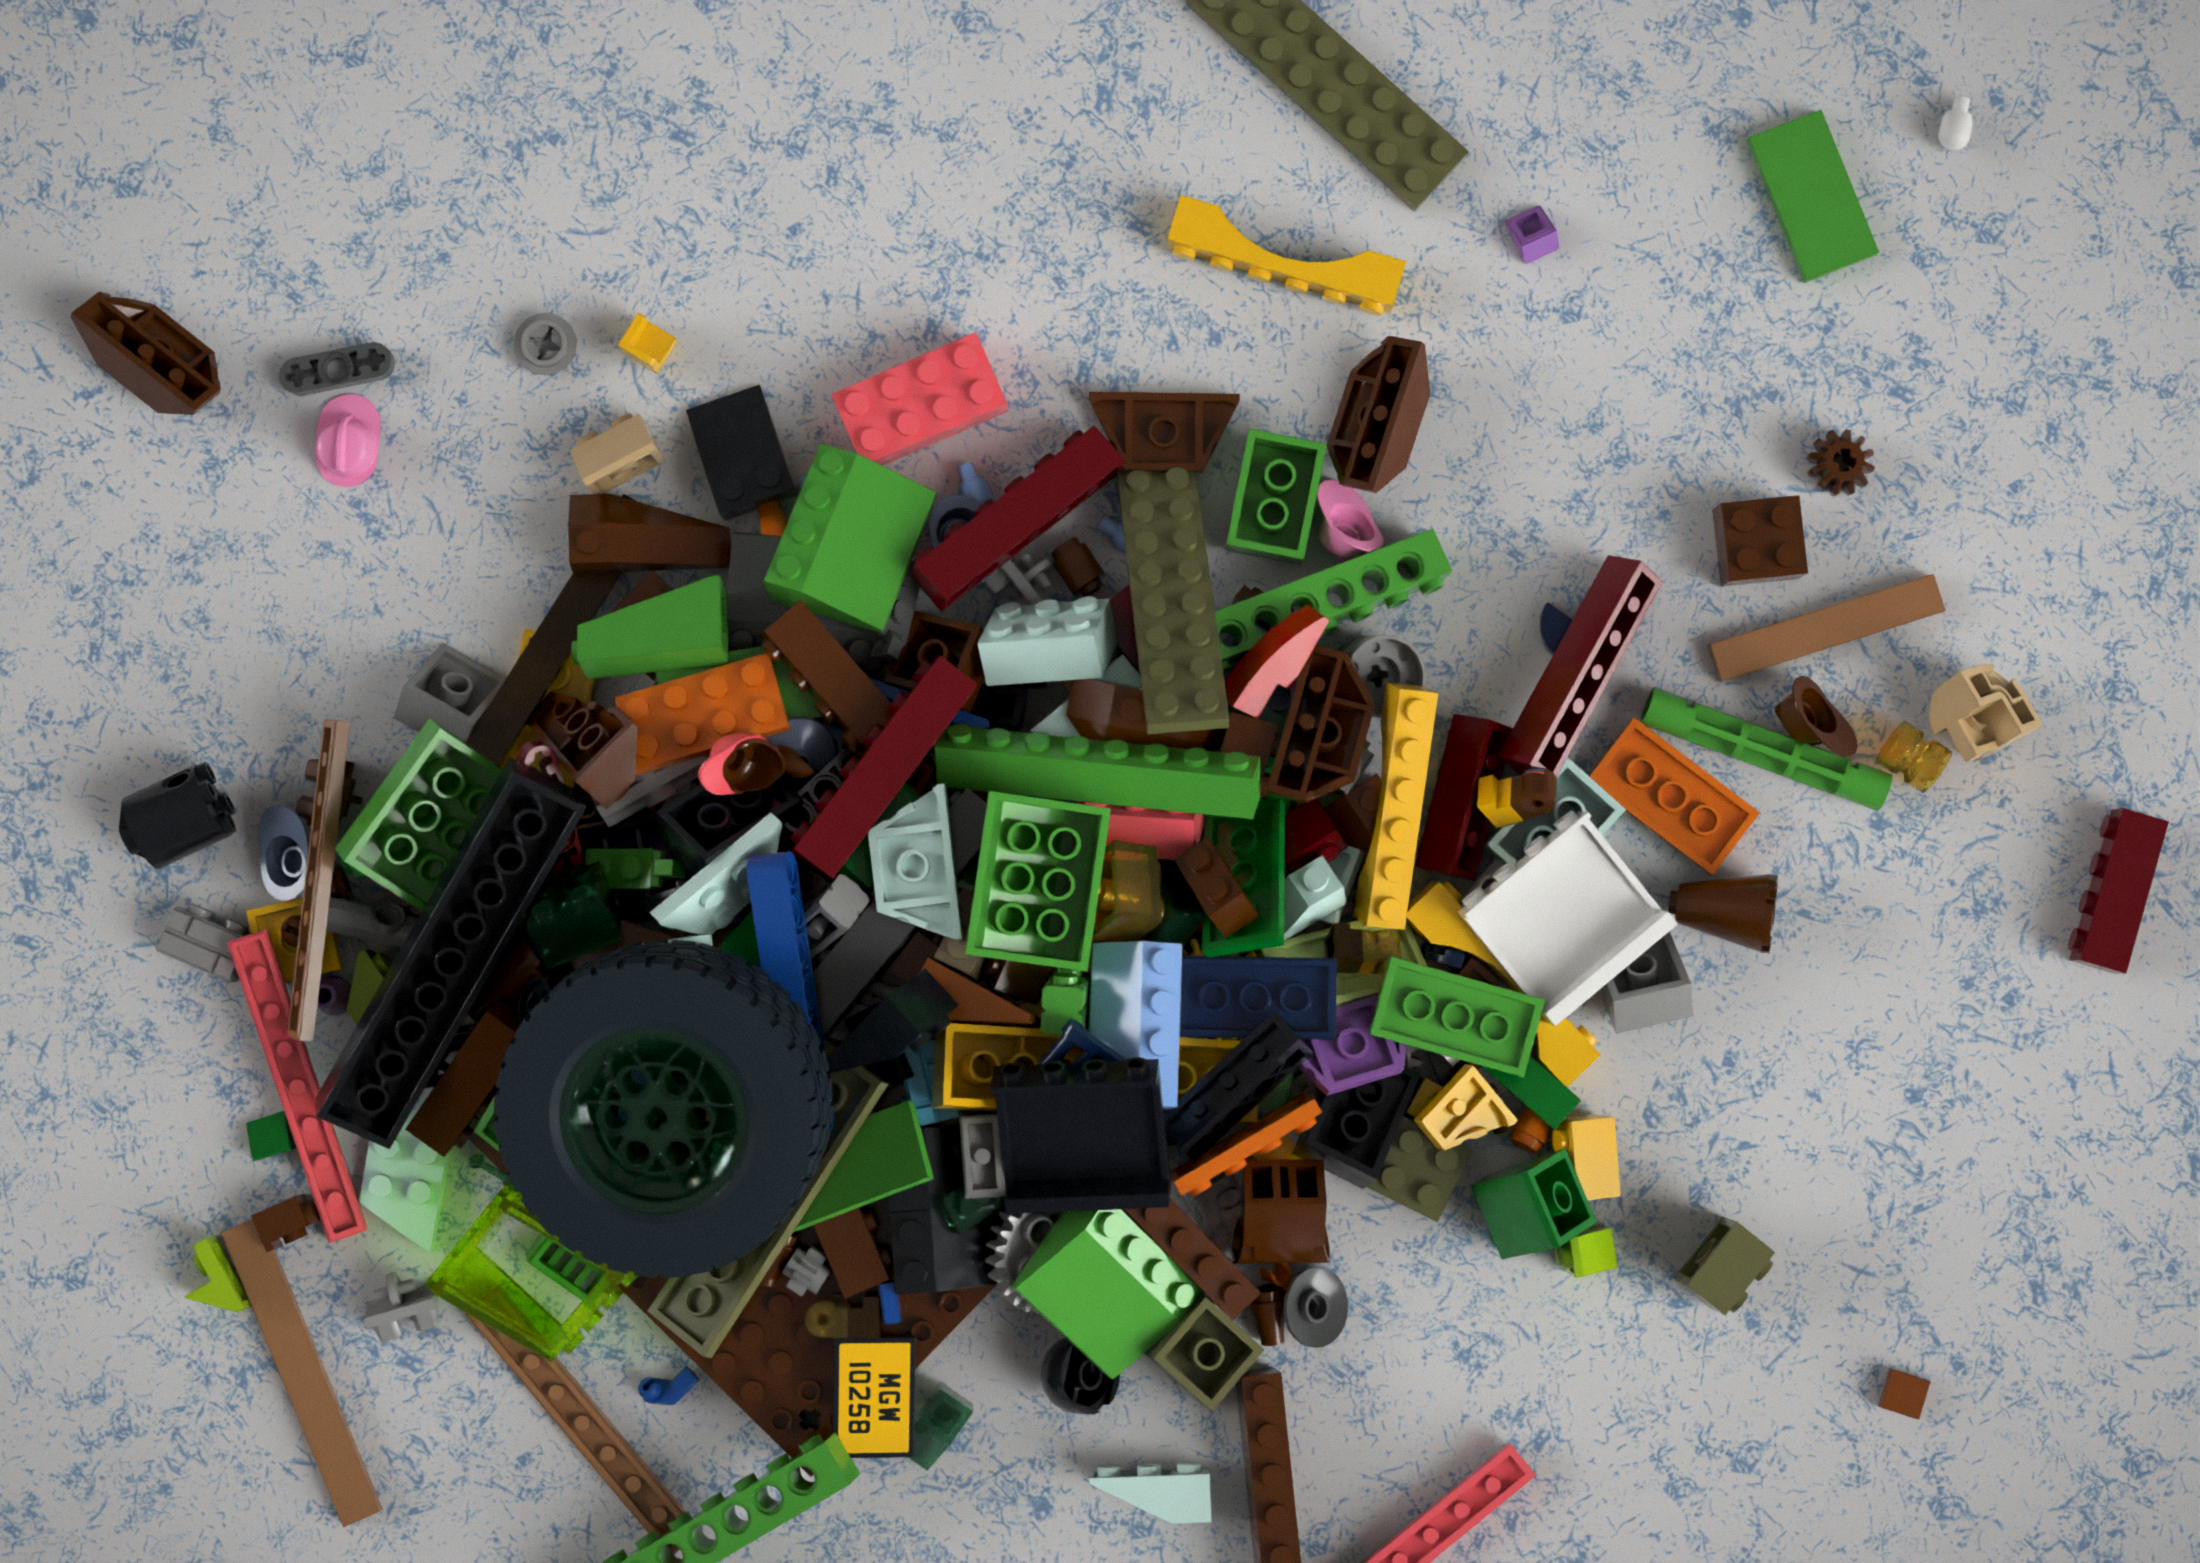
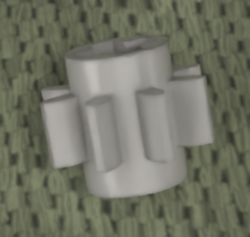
[782,1245,832,1297]

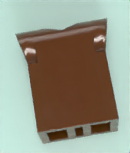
[1231,1159,1331,1264]

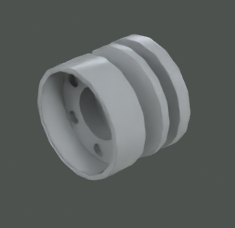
[1338,635,1427,718]

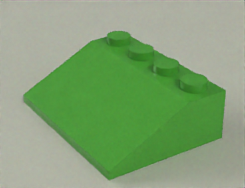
[764,443,937,633]
[335,718,503,911]
[965,791,1111,972]
[1011,1209,1202,1379]

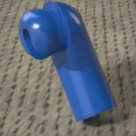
[638,1366,700,1405]

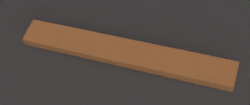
[287,719,350,1042]
[221,1219,383,1527]
[465,1287,686,1555]

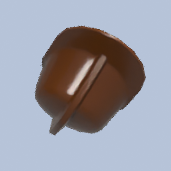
[1775,676,1858,757]

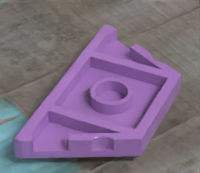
[1298,994,1406,1096]

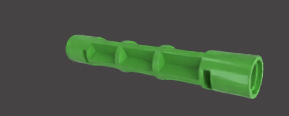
[1640,687,1892,811]

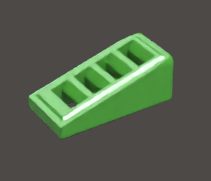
[526,1229,611,1306]

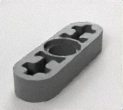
[279,342,395,396]

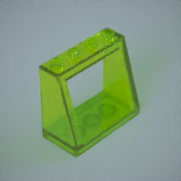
[425,1182,638,1362]

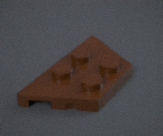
[1089,392,1240,473]

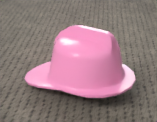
[315,394,381,487]
[1317,479,1384,564]

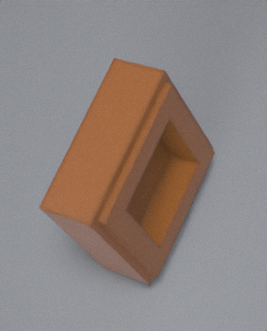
[1878,1368,1930,1420]

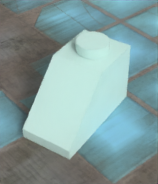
[1284,855,1347,941]

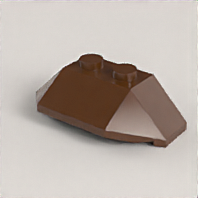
[71,292,221,415]
[1327,336,1430,493]
[1266,645,1375,803]
[1066,679,1231,751]

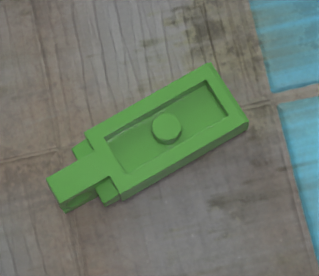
[583,848,686,891]

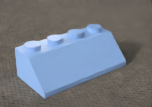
[1088,941,1182,1110]

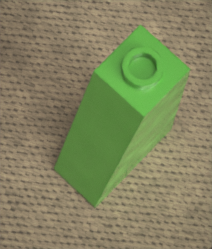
[571,575,729,679]

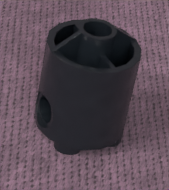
[119,762,236,869]

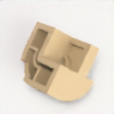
[1929,664,2043,762]

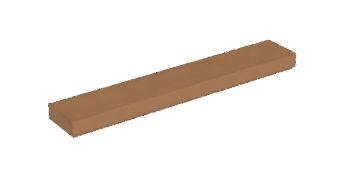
[1708,574,1946,682]

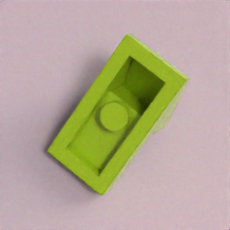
[184,1235,251,1312]

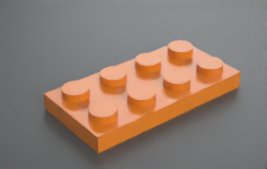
[614,653,791,776]
[1588,717,1760,876]
[1170,1092,1322,1197]

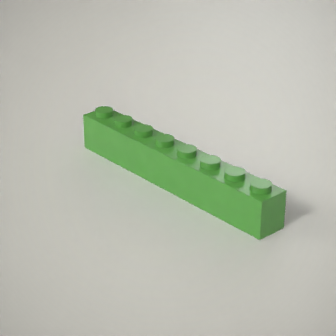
[935,724,1260,819]

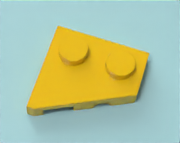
[1414,1064,1518,1150]

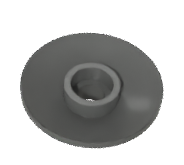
[1284,1267,1348,1348]

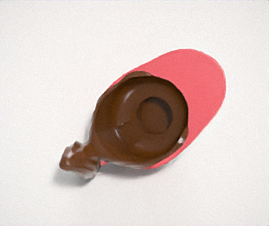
[698,733,814,795]

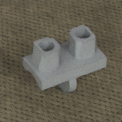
[985,553,1052,605]
[362,1272,439,1342]

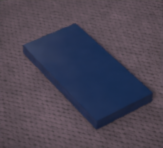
[1180,955,1337,1040]

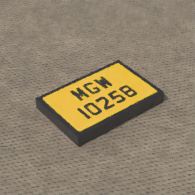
[832,1334,915,1458]

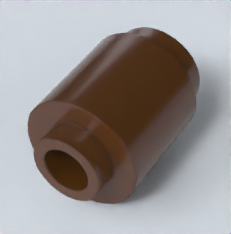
[1050,537,1106,597]

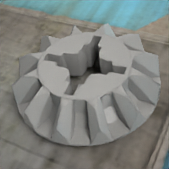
[514,313,577,376]

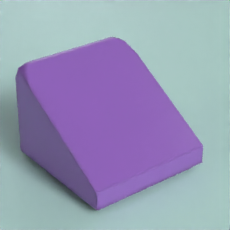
[1505,205,1559,264]

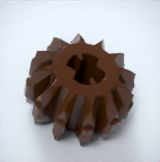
[1806,429,1875,496]

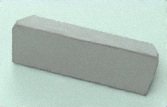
[959,1113,1006,1199]

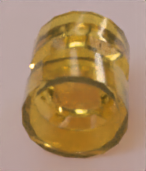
[1876,720,1952,793]

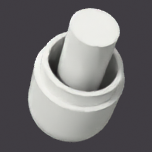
[1938,96,1973,151]

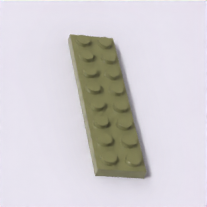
[1186,0,1469,211]
[1117,467,1229,734]
[647,1039,888,1358]

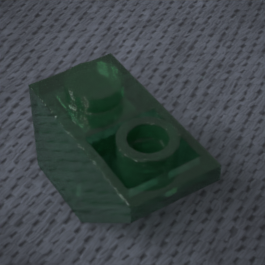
[908,1381,973,1471]

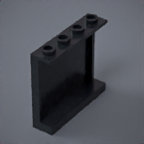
[990,1057,1171,1214]

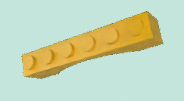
[1166,195,1406,316]
[1353,682,1438,930]
[1406,880,1601,1087]

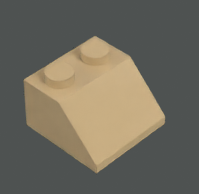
[569,413,666,494]

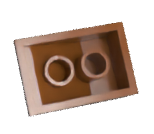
[920,958,1041,1028]

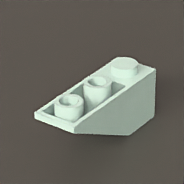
[1090,1462,1212,1524]

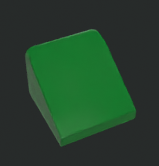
[246,1111,296,1162]

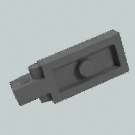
[871,560,920,663]

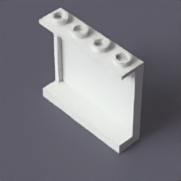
[1457,810,1678,1026]

